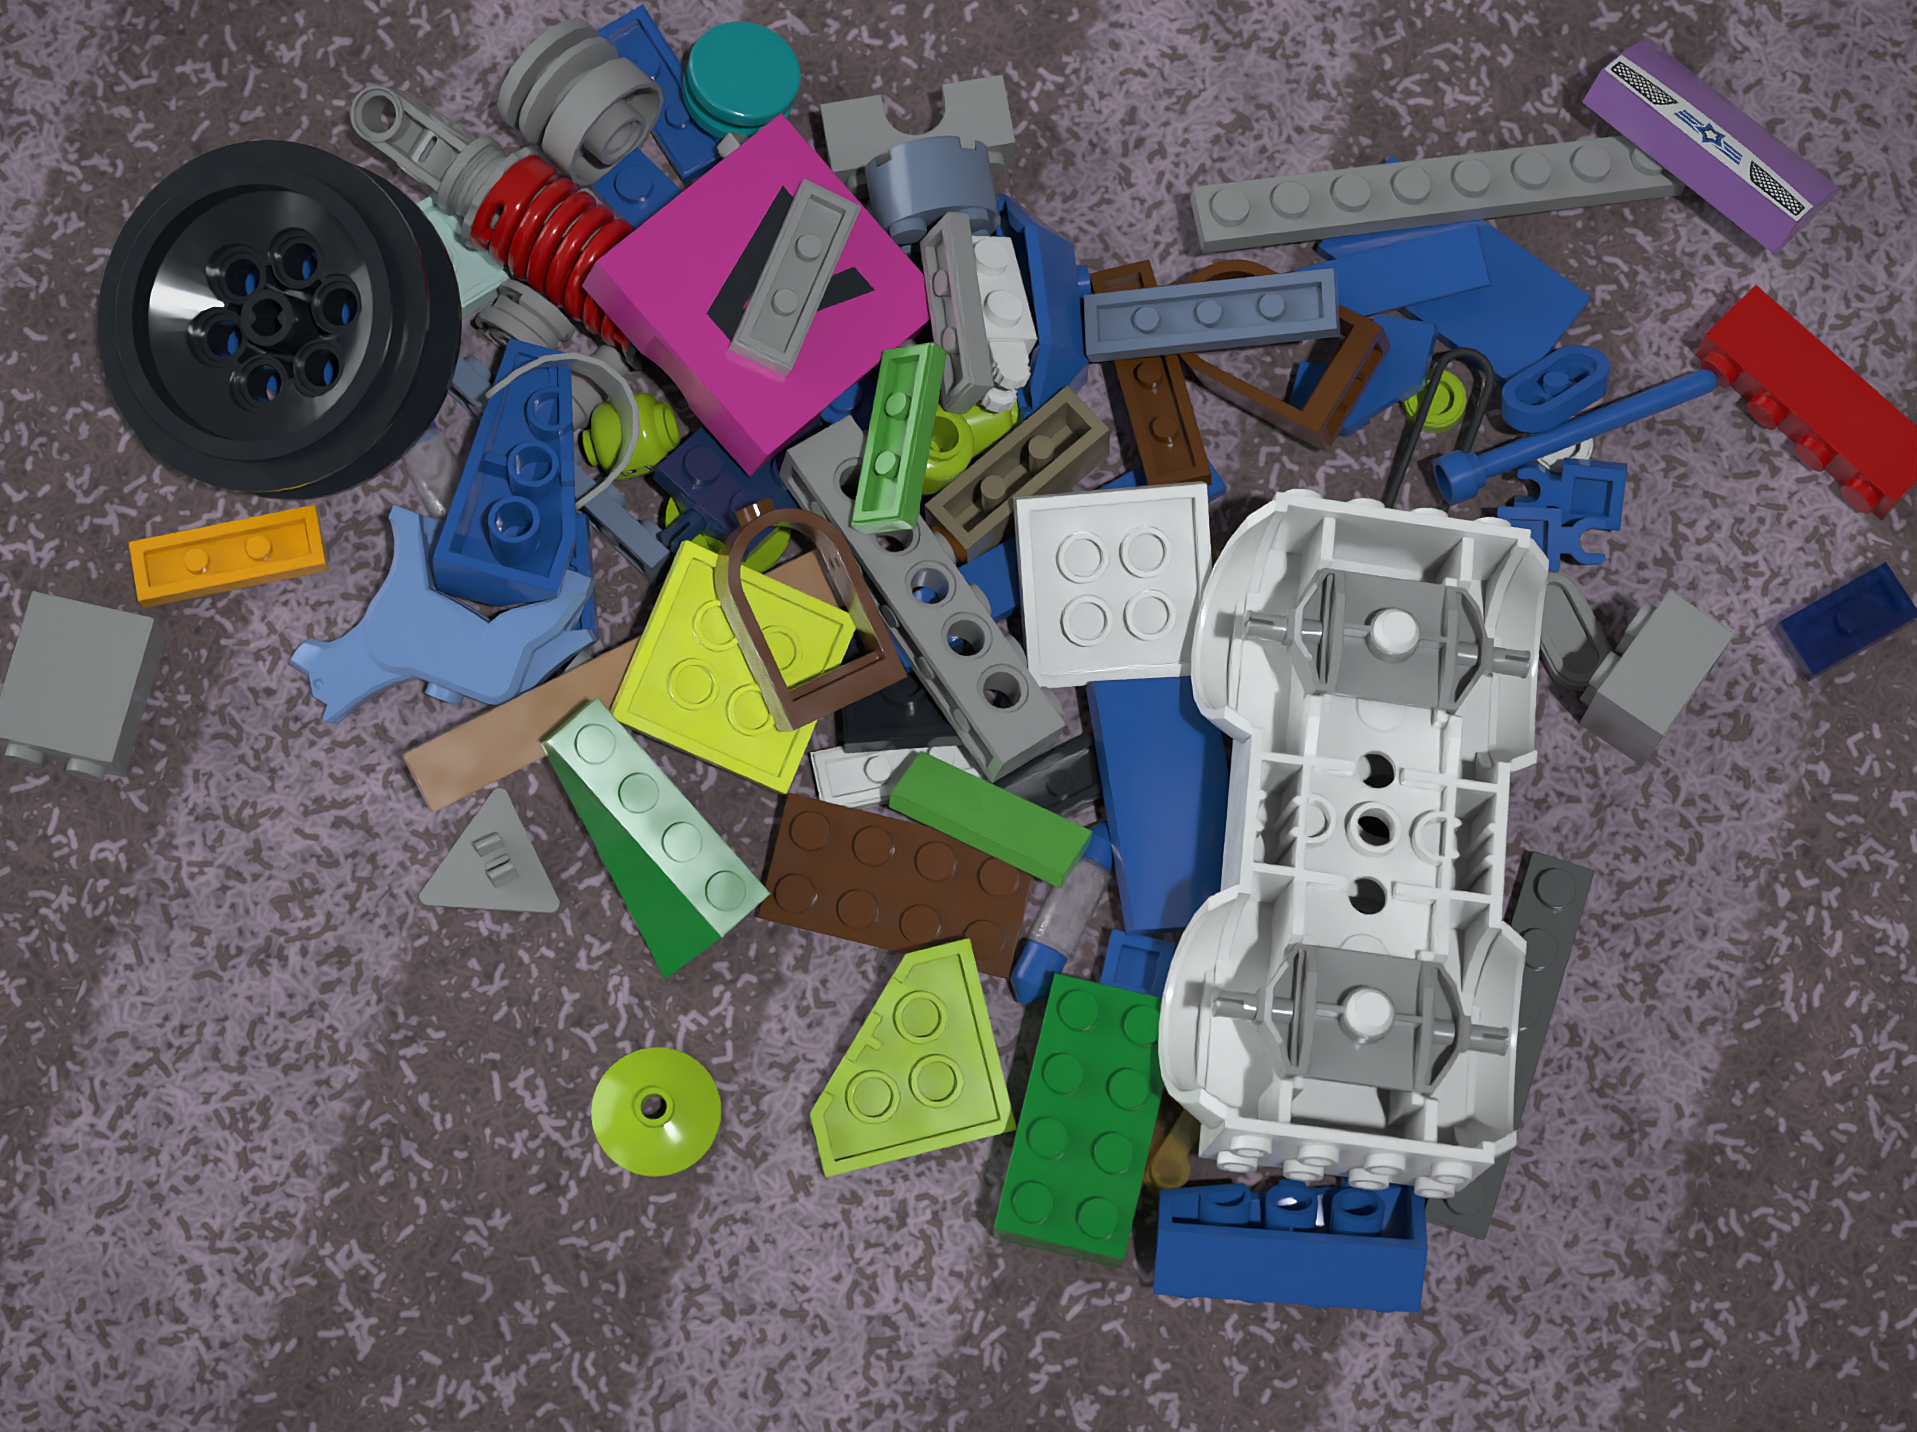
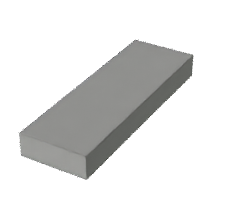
[728,179,862,377]
[920,212,994,414]

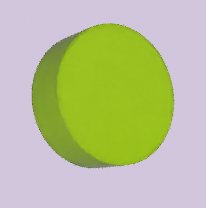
[1402,368,1466,433]

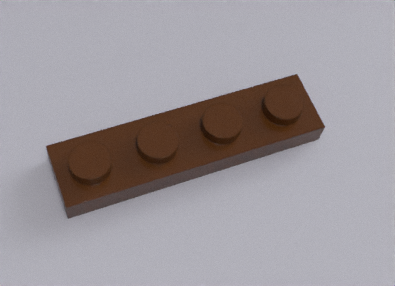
[1089,259,1212,486]

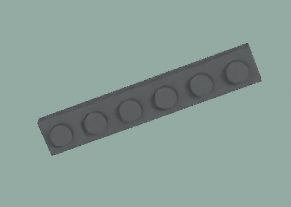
[1425,851,1595,1240]

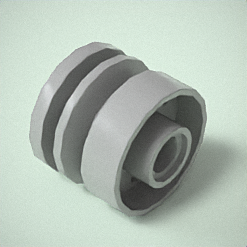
[497,18,664,186]

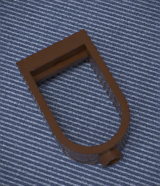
[1175,259,1391,452]
[715,497,908,732]

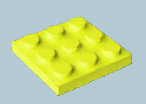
[610,540,856,795]

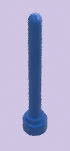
[1433,369,1717,506]

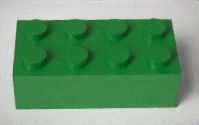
[994,973,1165,1269]

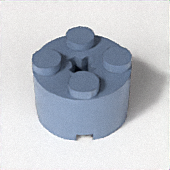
[865,136,1001,265]

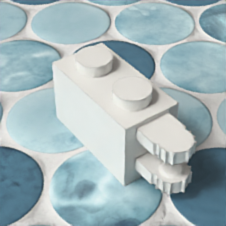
[972,236,1037,415]

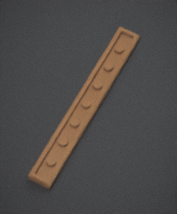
[401,547,845,812]

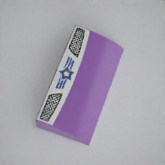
[1582,38,1841,255]

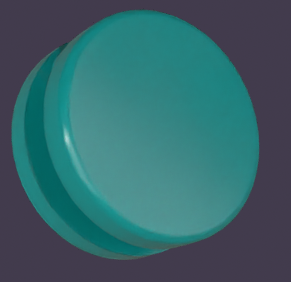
[682,21,801,139]

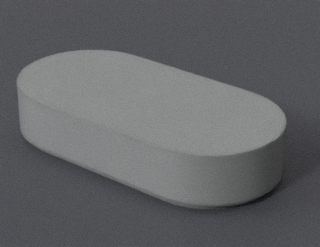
[1539,571,1611,691]

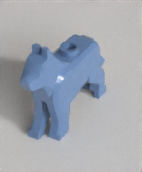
[289,505,598,724]

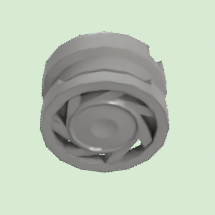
[475,279,575,352]

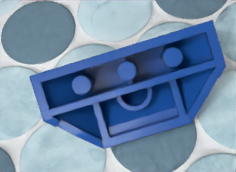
[994,193,1091,424]

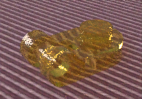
[1143,1108,1201,1198]

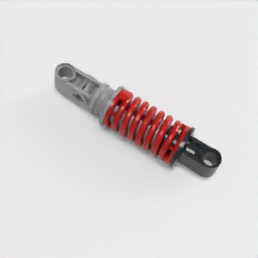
[350,86,654,370]

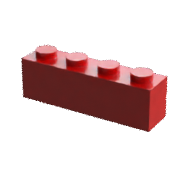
[1695,284,1917,521]

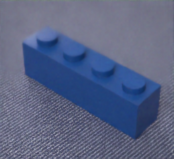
[1153,1176,1428,1313]

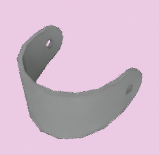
[484,352,639,511]

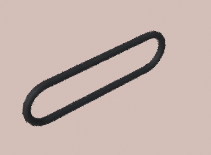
[1384,347,1495,513]

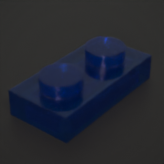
[1774,562,1917,682]

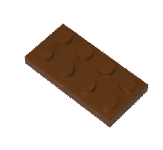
[758,792,1034,979]

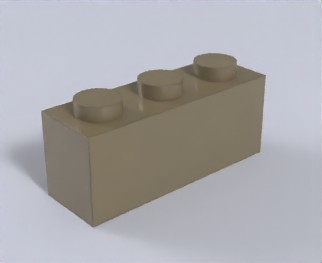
[925,385,1110,566]

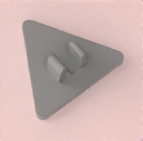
[419,788,560,914]

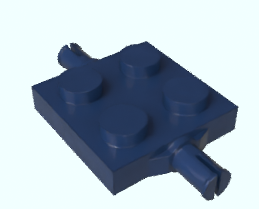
[652,417,821,563]

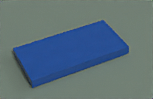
[1317,155,1591,387]
[1086,676,1230,936]

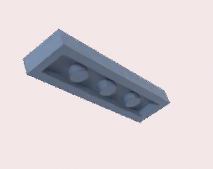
[1084,268,1341,363]

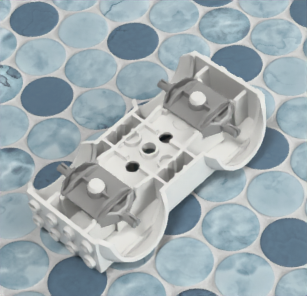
[1158,489,1549,1199]

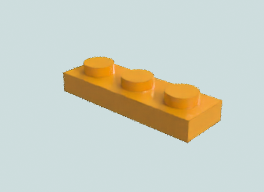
[128,504,330,608]

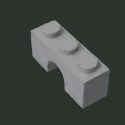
[820,75,1016,198]

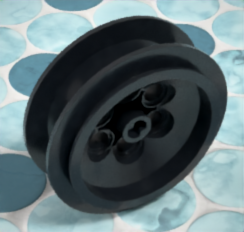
[98,140,462,500]

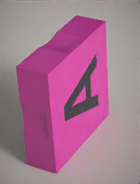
[582,113,931,477]

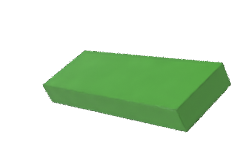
[851,342,947,535]
[889,751,1092,888]

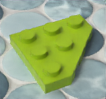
[810,938,1017,1178]

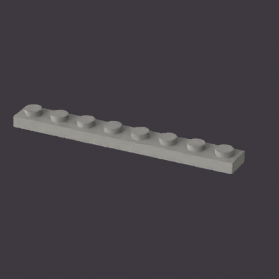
[1190,135,1686,253]

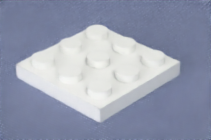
[1013,481,1212,689]

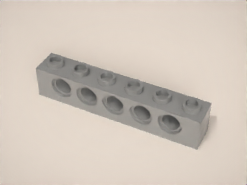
[779,415,1066,783]

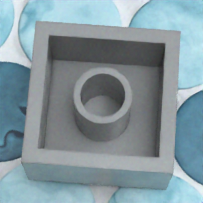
[1579,590,1735,767]

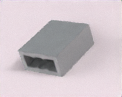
[0,591,167,782]

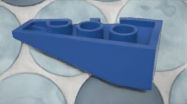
[433,338,576,607]

